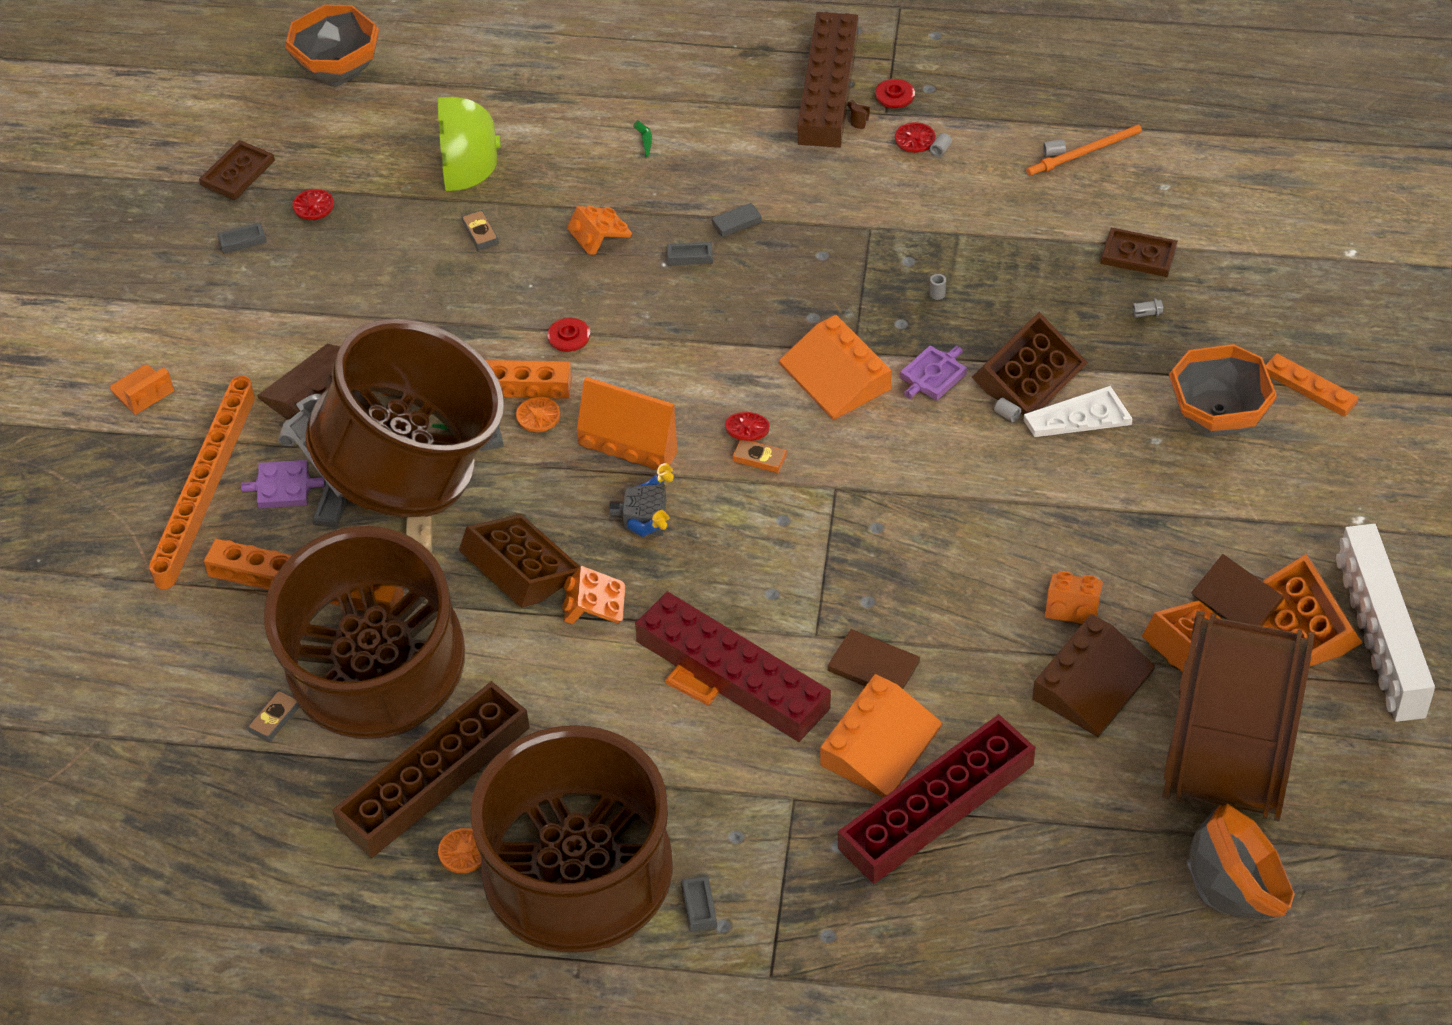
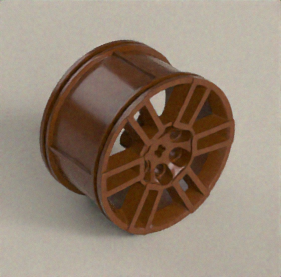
[306,319,504,517]
[264,526,465,739]
[1162,610,1315,822]
[470,725,673,953]

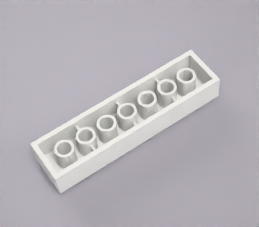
[1336,524,1435,722]

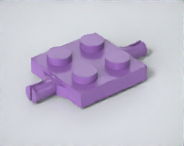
[900,345,967,401]
[241,460,325,508]

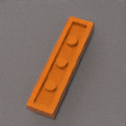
[1265,353,1359,417]

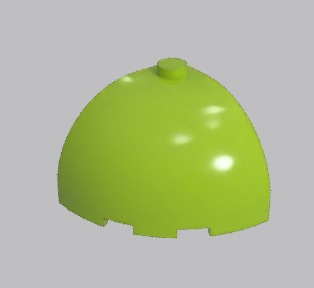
[438,97,501,191]

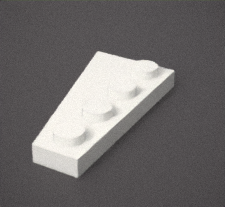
[1024,386,1132,437]

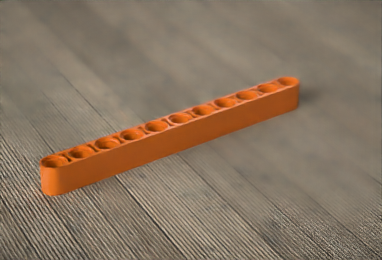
[149,376,255,589]

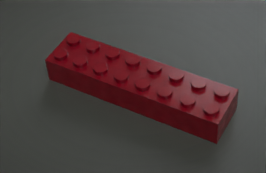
[635,591,831,742]
[838,714,1036,884]

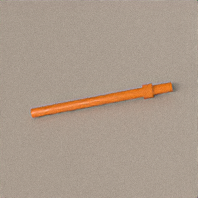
[1026,125,1142,176]

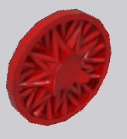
[875,79,915,108]
[895,122,936,153]
[292,189,334,220]
[547,318,591,352]
[725,412,770,441]

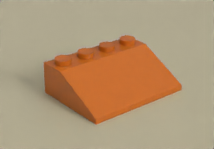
[779,315,892,420]
[577,377,678,470]
[1262,554,1363,667]
[1142,600,1221,672]
[820,674,943,798]

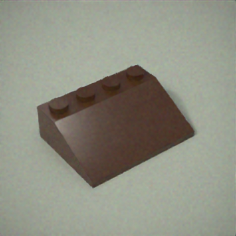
[972,312,1088,416]
[257,343,340,420]
[459,514,580,608]
[1032,614,1155,737]

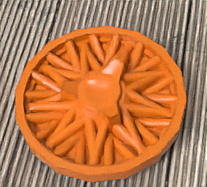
[516,397,561,433]
[438,828,482,873]

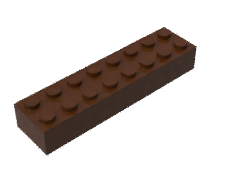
[797,12,859,148]
[332,681,530,858]

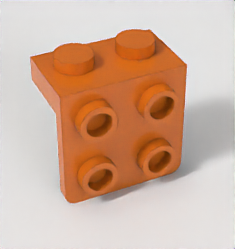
[567,206,632,255]
[110,365,174,415]
[562,566,625,625]
[1045,571,1103,624]

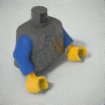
[610,463,674,537]

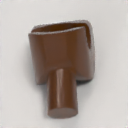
[847,100,870,129]

